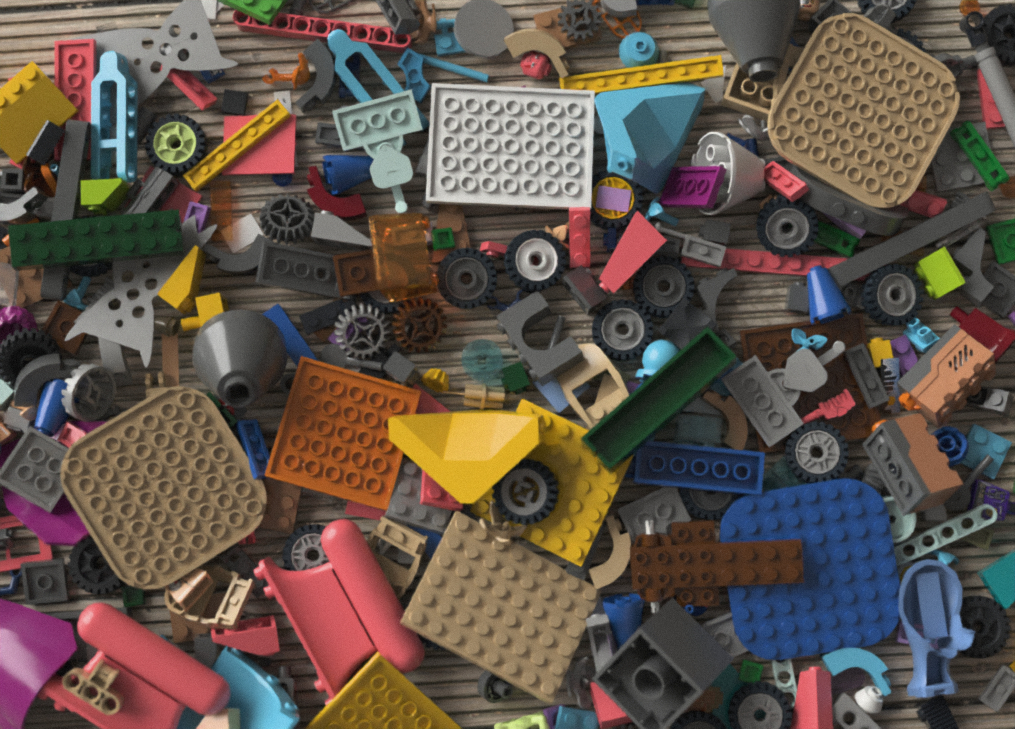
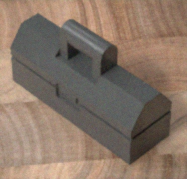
[376,0,421,34]
[121,166,179,215]

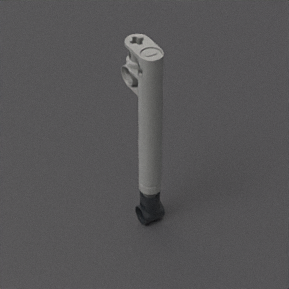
[959,11,1015,147]

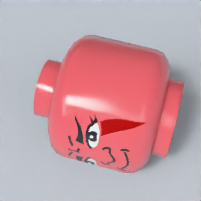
[520,50,552,80]

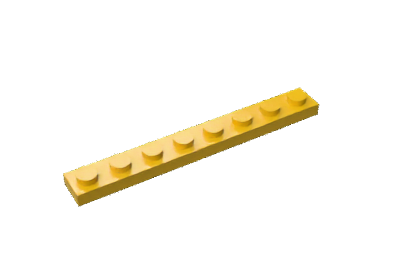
[559,55,724,95]

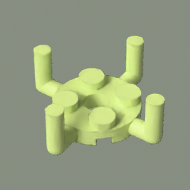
[494,711,549,729]

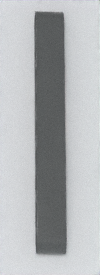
[41,119,91,301]
[828,191,996,288]

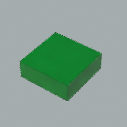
[430,227,455,251]
[737,659,764,683]

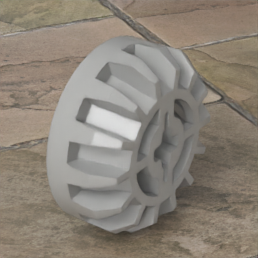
[61,364,116,422]

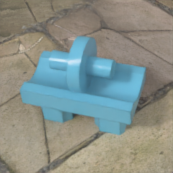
[902,317,940,353]

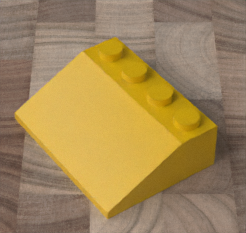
[0,61,78,165]

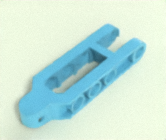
[327,29,430,147]
[91,51,138,183]

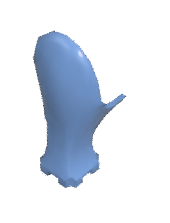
[898,559,974,698]

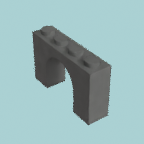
[496,290,584,386]

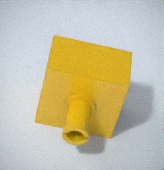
[181,292,229,332]

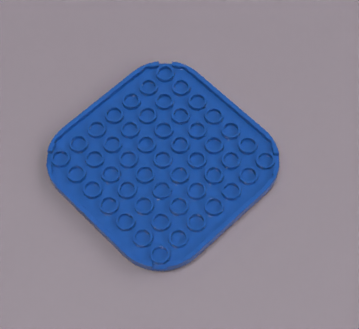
[719,478,900,660]

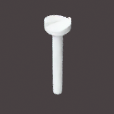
[654,222,686,239]

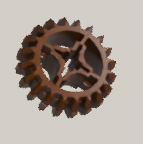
[392,297,447,353]

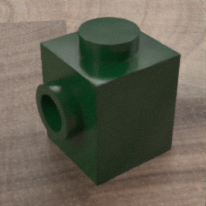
[501,362,530,395]

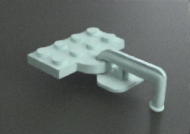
[332,89,423,214]

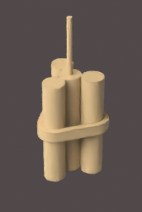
[443,383,505,410]

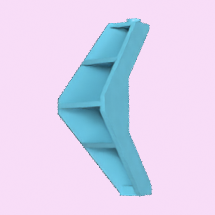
[594,82,705,194]

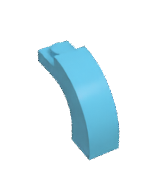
[819,648,892,697]

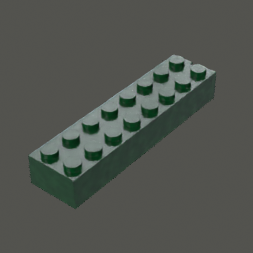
[8,209,185,271]
[581,326,737,475]

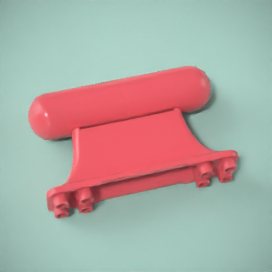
[254,519,425,706]
[37,602,231,729]

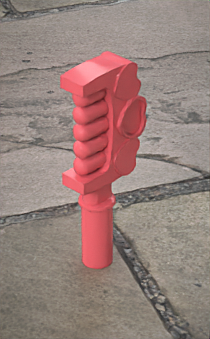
[800,389,855,425]

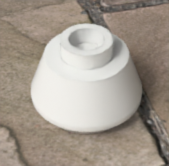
[855,686,884,714]

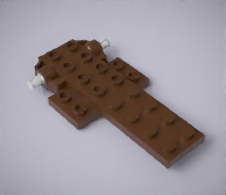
[630,520,804,613]

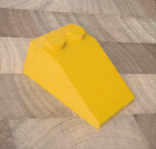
[157,245,206,315]

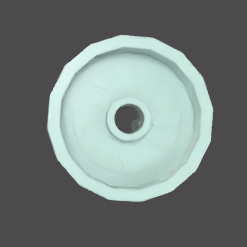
[880,494,916,543]

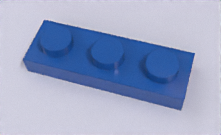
[235,419,270,480]

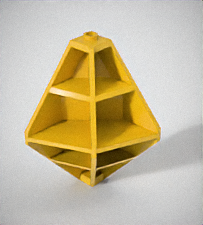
[388,409,546,503]

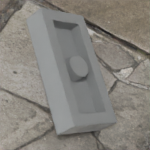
[680,235,726,268]
[978,665,1015,712]

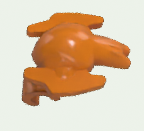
[262,52,310,90]

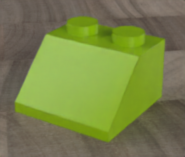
[81,178,132,216]
[913,247,966,300]

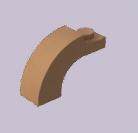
[701,390,748,450]

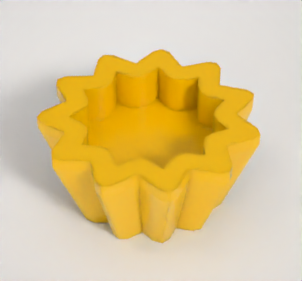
[421,368,449,393]

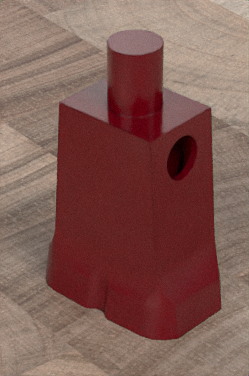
[949,306,1015,364]

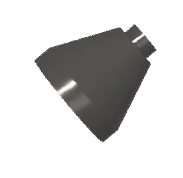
[707,0,801,82]
[193,310,287,408]

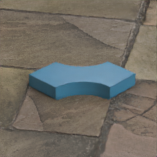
[397,47,432,104]

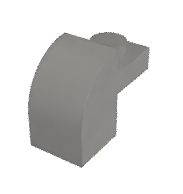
[601,0,637,18]

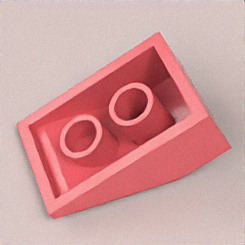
[211,615,280,656]

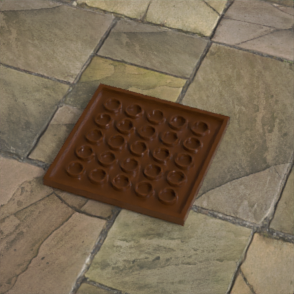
[739,313,881,453]

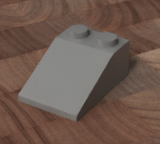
[311,211,377,254]

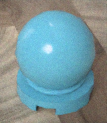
[635,339,680,383]

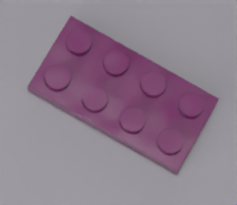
[659,166,727,208]

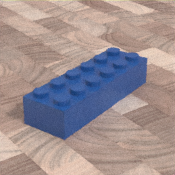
[632,441,765,495]

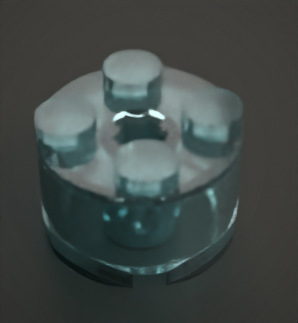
[461,339,503,383]

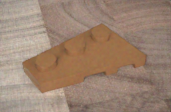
[432,204,471,264]

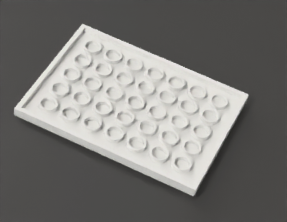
[426,83,595,211]

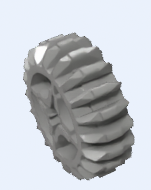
[334,304,391,359]

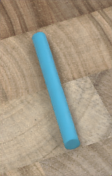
[416,52,489,82]

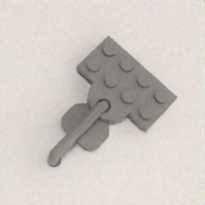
[721,341,845,448]

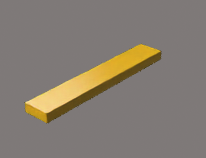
[183,99,291,192]

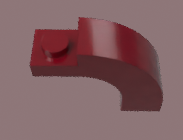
[307,165,367,221]

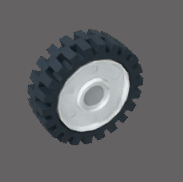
[503,230,566,292]

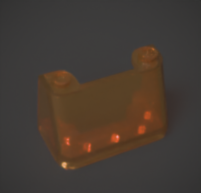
[369,213,439,303]

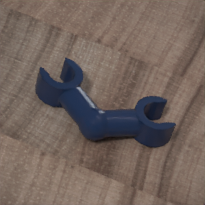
[487,290,523,311]
[0,569,22,598]

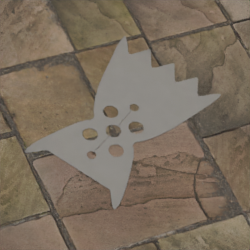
[70,0,238,126]
[65,197,217,368]

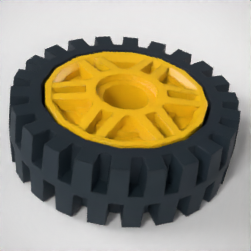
[590,169,643,231]

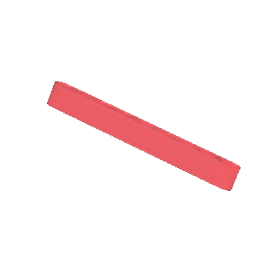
[233,10,412,53]

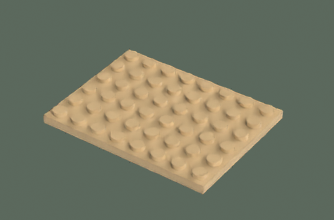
[400,511,602,704]

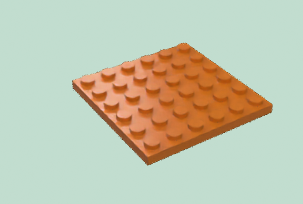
[264,356,421,511]

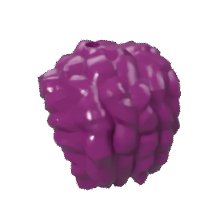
[0,306,38,344]

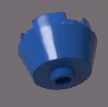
[930,426,969,467]

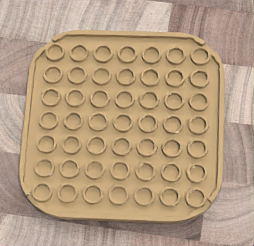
[767,13,960,209]
[60,386,267,589]

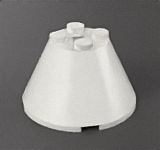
[690,132,765,215]

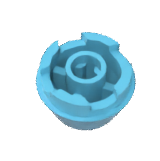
[619,32,659,68]

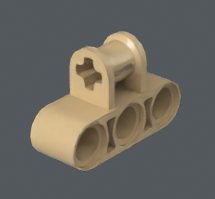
[63,659,124,715]

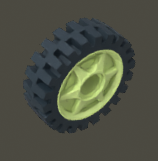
[145,114,208,176]

